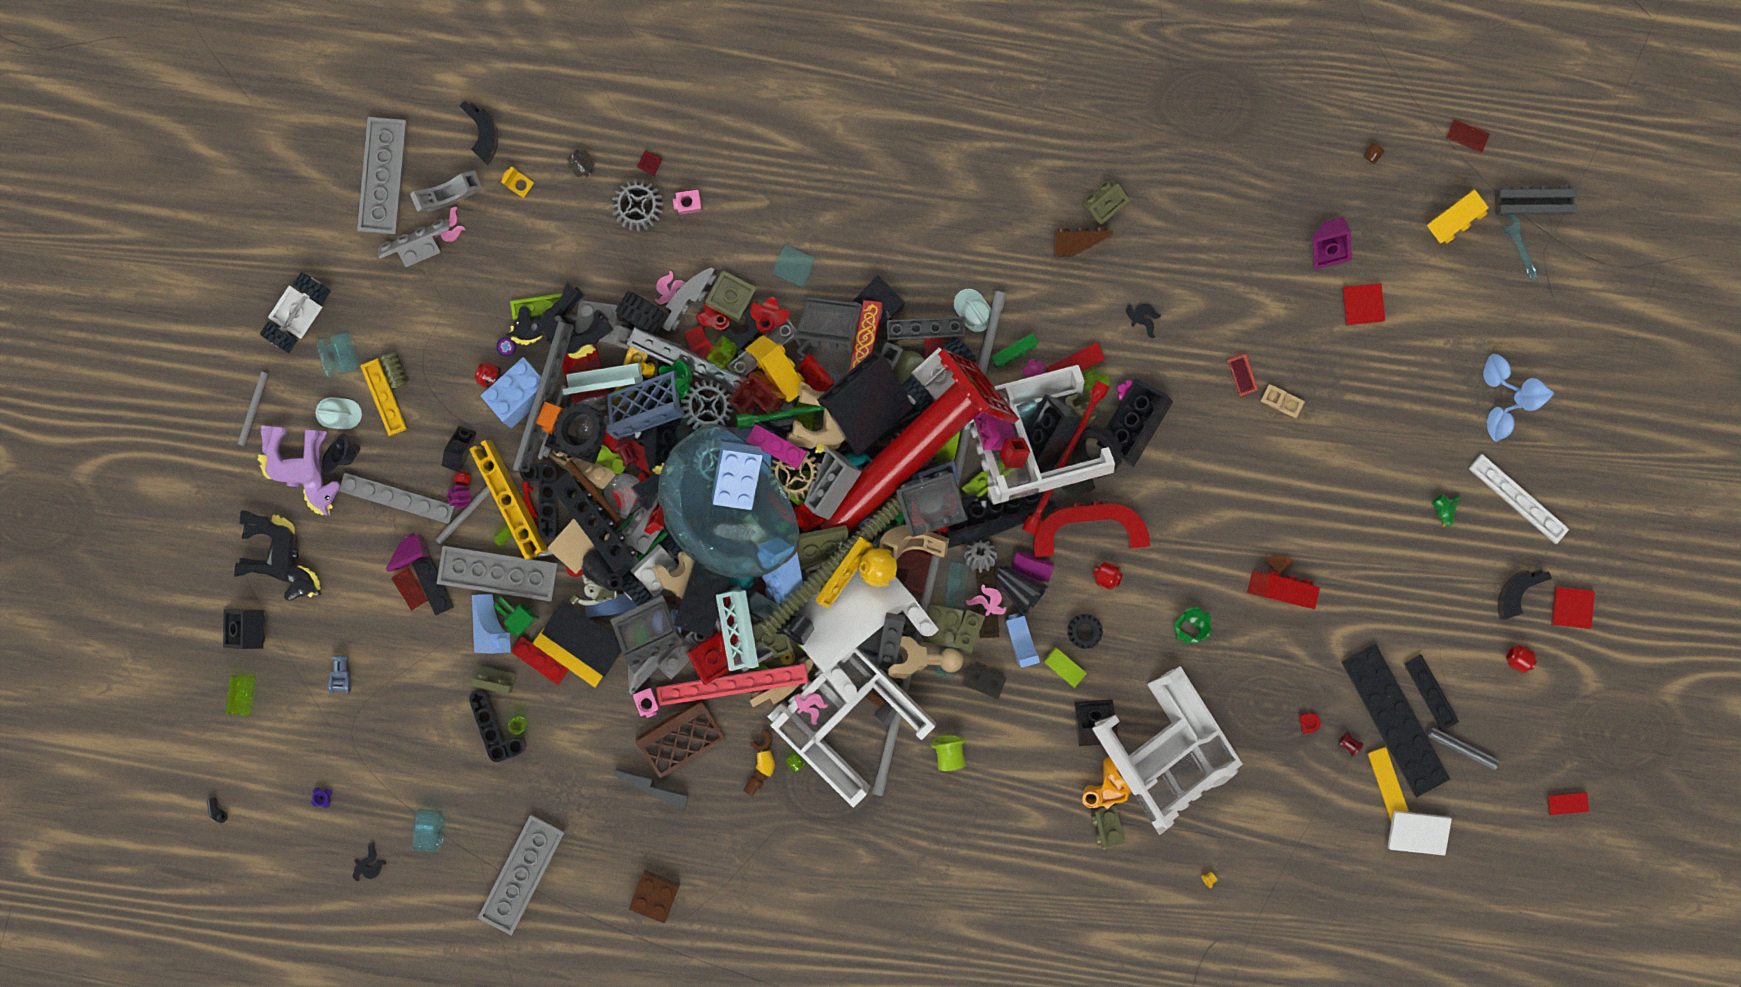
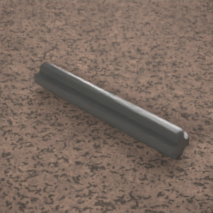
[1428,727,1500,770]

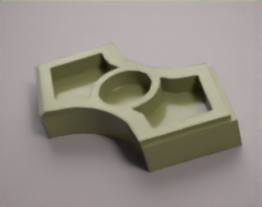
[752,621,793,658]

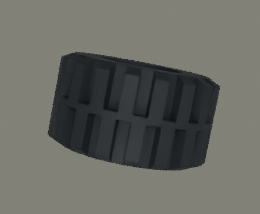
[615,291,668,335]

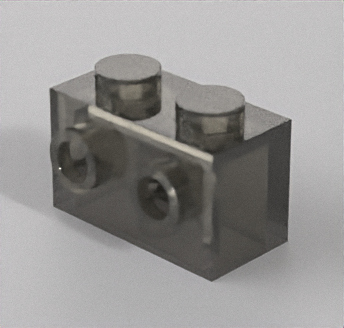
[962,661,1007,699]

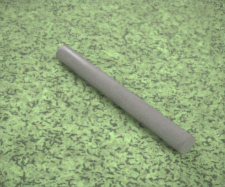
[237,371,268,446]
[435,485,491,544]

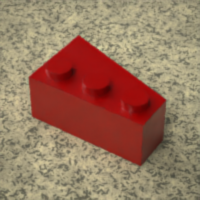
[1247,570,1320,609]

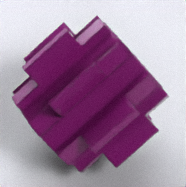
[447,485,471,509]

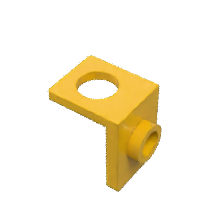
[501,166,534,198]

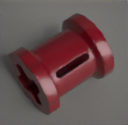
[615,442,639,467]
[1337,731,1363,757]

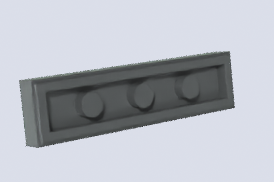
[876,612,906,673]

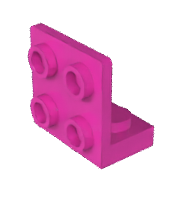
[974,412,1016,450]

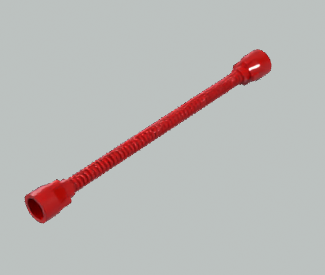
[1022,380,1110,535]

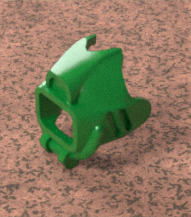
[659,359,693,402]
[1174,606,1212,646]

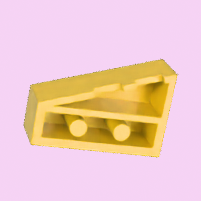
[1427,188,1489,244]
[745,335,805,403]

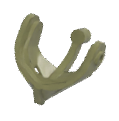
[570,574,618,605]

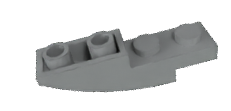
[662,267,717,333]
[657,627,718,679]

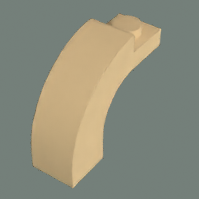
[879,524,949,560]

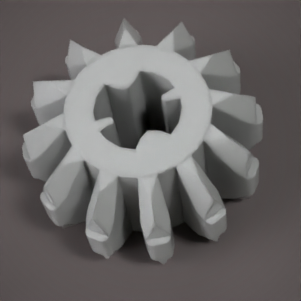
[964,539,997,573]

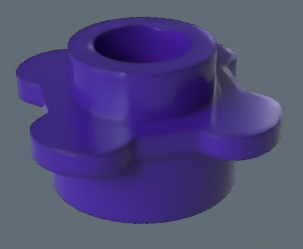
[311,787,332,808]

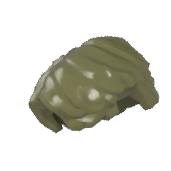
[1065,393,1097,427]

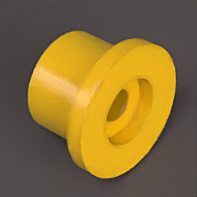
[641,363,655,378]
[780,651,795,665]
[1201,872,1217,888]

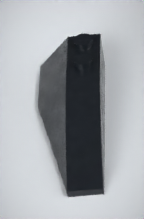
[641,359,681,473]
[940,491,1056,549]

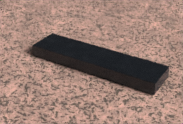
[1404,654,1459,731]

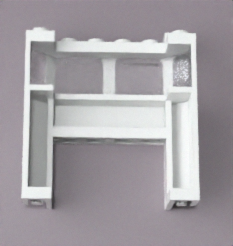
[1092,666,1243,835]

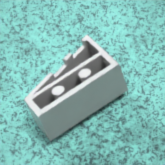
[804,446,862,520]

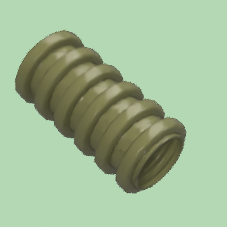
[380,352,408,389]

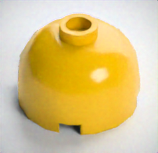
[859,548,897,587]

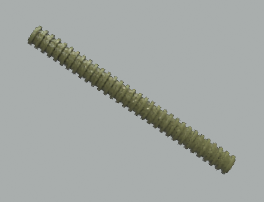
[759,494,902,637]

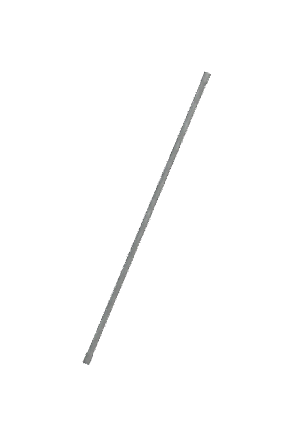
[872,291,1006,796]

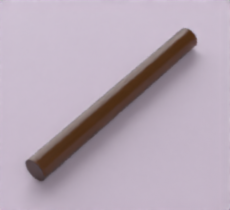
[565,459,622,523]

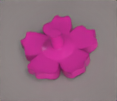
[1022,359,1045,378]
[1116,380,1132,402]

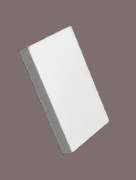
[1387,811,1452,855]

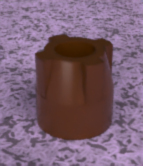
[1364,143,1385,164]

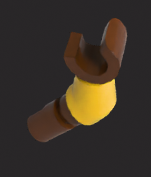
[743,729,775,796]

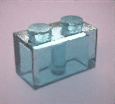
[412,809,445,852]

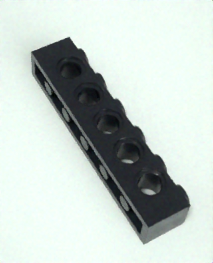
[550,471,640,576]

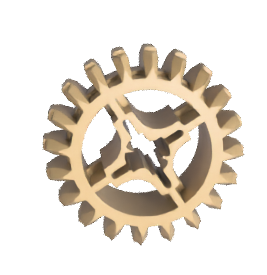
[769,448,819,500]

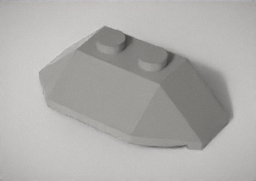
[628,635,685,695]

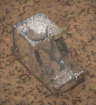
[611,474,639,519]

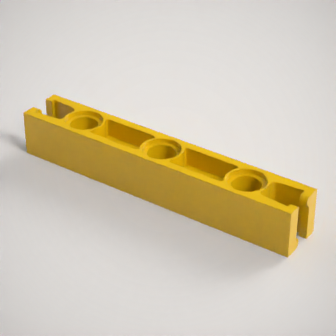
[469,440,548,560]

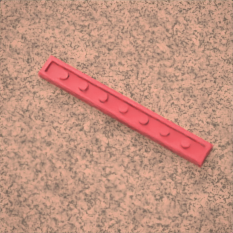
[656,663,809,706]

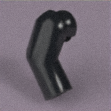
[207,798,228,823]

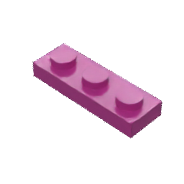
[746,425,807,470]

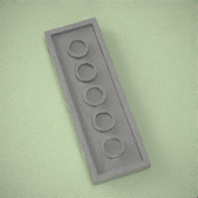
[357,117,407,235]
[437,546,558,601]
[478,814,565,936]

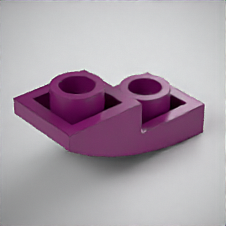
[1011,551,1054,582]

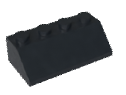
[1096,378,1173,467]
[1021,394,1082,479]
[542,600,622,677]

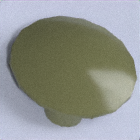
[893,351,925,384]

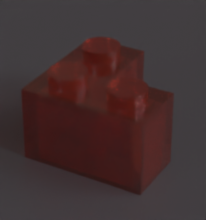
[728,371,787,414]
[896,550,932,593]

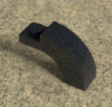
[460,101,498,165]
[1498,569,1552,620]

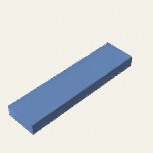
[584,591,662,617]

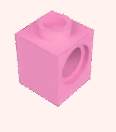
[673,190,702,215]
[633,687,660,718]

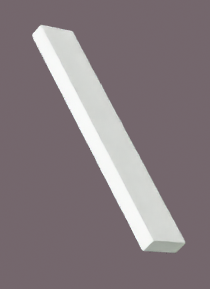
[1468,454,1569,544]

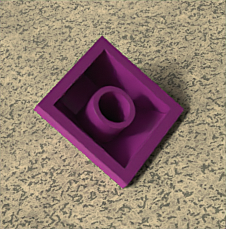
[1312,217,1352,269]
[386,533,430,572]

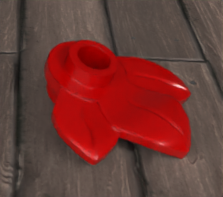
[750,297,789,334]
[695,298,730,331]

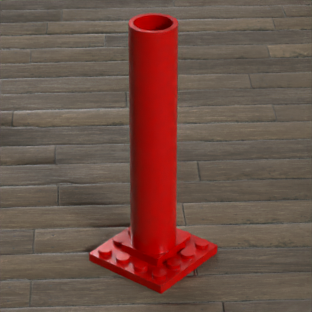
[819,348,1020,535]

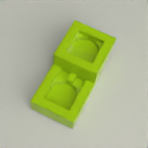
[1043,647,1087,688]

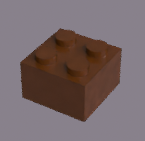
[628,870,680,924]

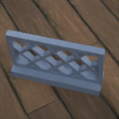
[607,371,684,440]

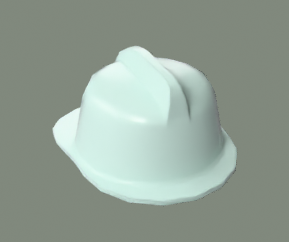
[954,289,991,332]
[316,397,362,429]

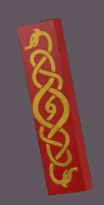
[849,300,883,372]

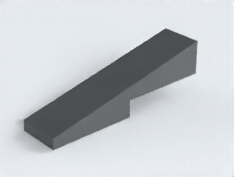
[613,768,689,811]

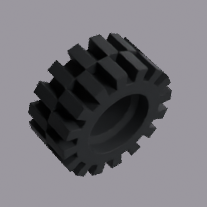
[1067,614,1103,649]

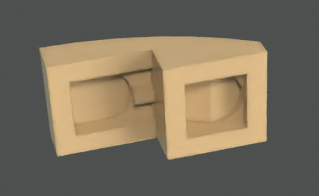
[1261,384,1305,419]

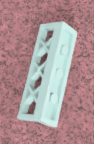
[563,363,643,395]
[716,589,759,671]

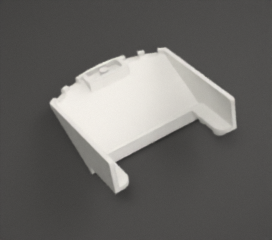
[794,568,939,704]

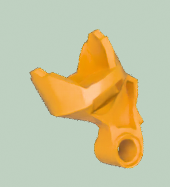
[1082,748,1132,809]

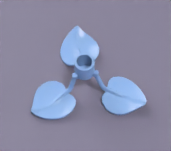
[1483,354,1554,442]

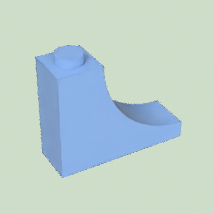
[472,594,510,654]
[1005,613,1040,668]

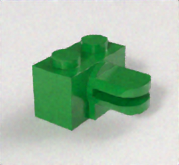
[493,596,539,636]

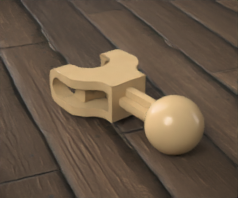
[652,550,694,599]
[888,636,964,679]

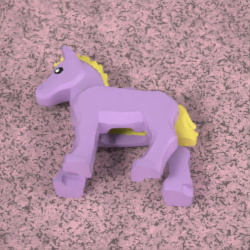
[257,426,341,516]

